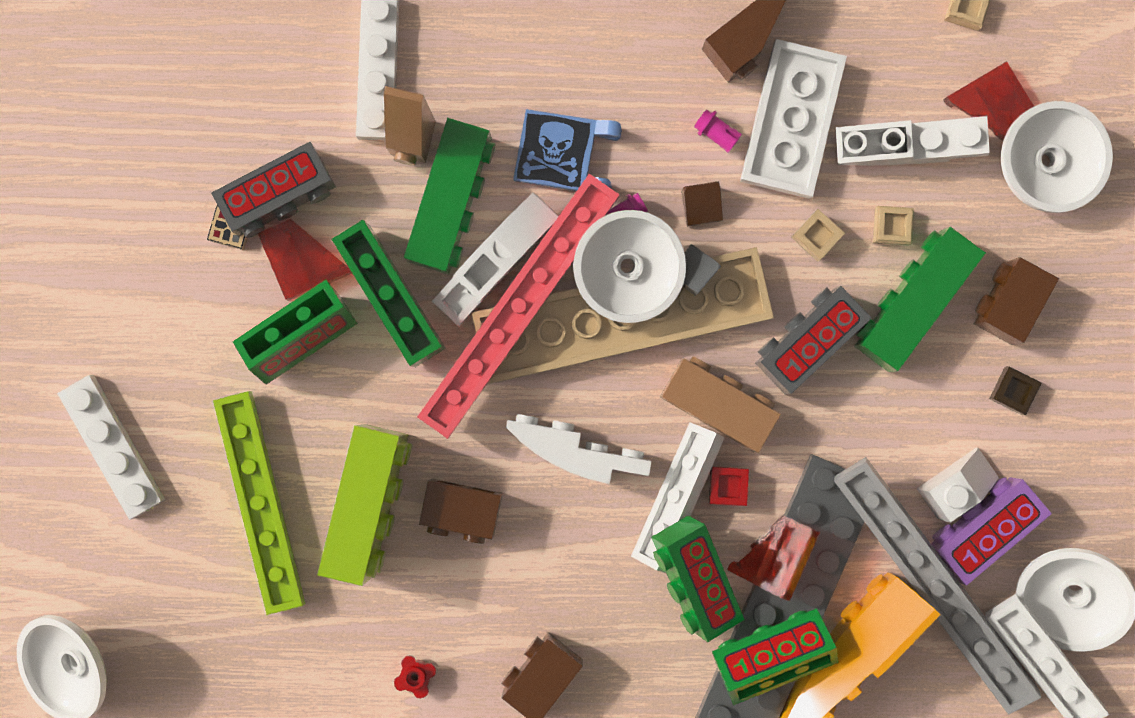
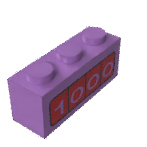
[931,477,1052,586]

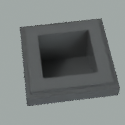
[683,244,721,296]

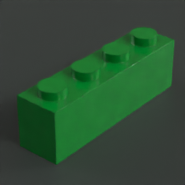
[404,117,496,275]
[331,220,446,368]
[854,227,986,372]

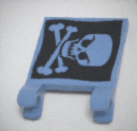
[513,109,622,191]

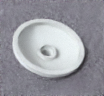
[1001,101,1113,213]
[573,210,686,323]
[1016,548,1135,652]
[17,615,107,718]

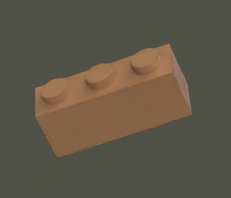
[660,356,781,453]

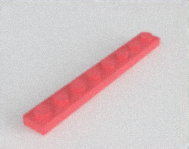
[417,174,619,439]

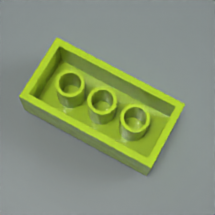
[317,424,412,586]

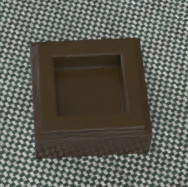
[989,366,1042,415]

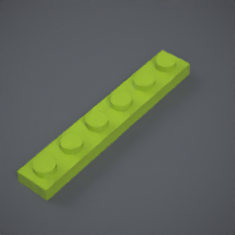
[213,391,306,615]

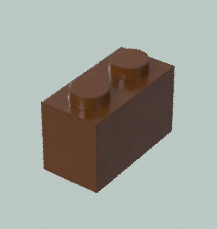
[973,257,1059,345]
[419,479,503,544]
[501,632,583,718]

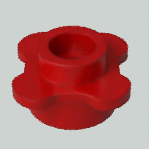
[394,655,436,699]

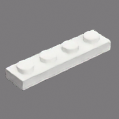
[356,0,400,140]
[57,375,165,520]
[631,422,725,573]
[985,594,1109,718]

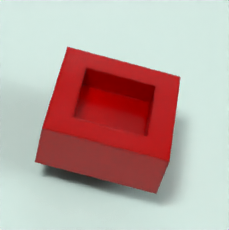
[709,466,749,506]

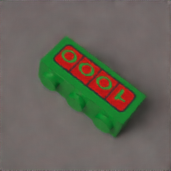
[232,279,358,385]
[651,515,745,642]
[712,608,839,706]

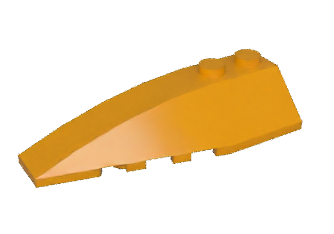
[779,572,941,718]

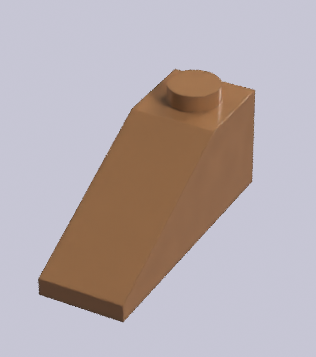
[384,86,436,166]

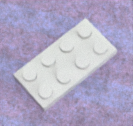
[740,39,847,199]

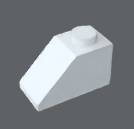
[917,448,999,523]

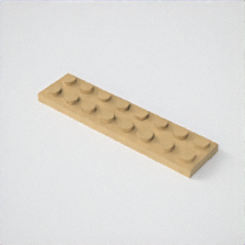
[471,247,774,384]

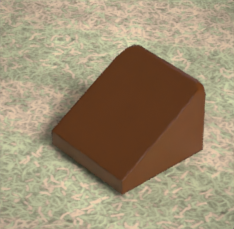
[681,181,723,227]

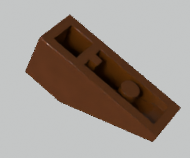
[702,0,786,83]

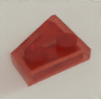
[943,61,1034,141]
[258,219,352,301]
[727,515,820,601]

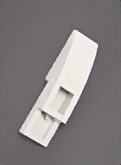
[836,116,990,165]
[432,192,559,326]
[506,414,652,484]

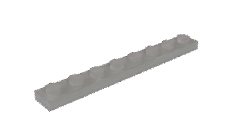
[834,457,1041,715]

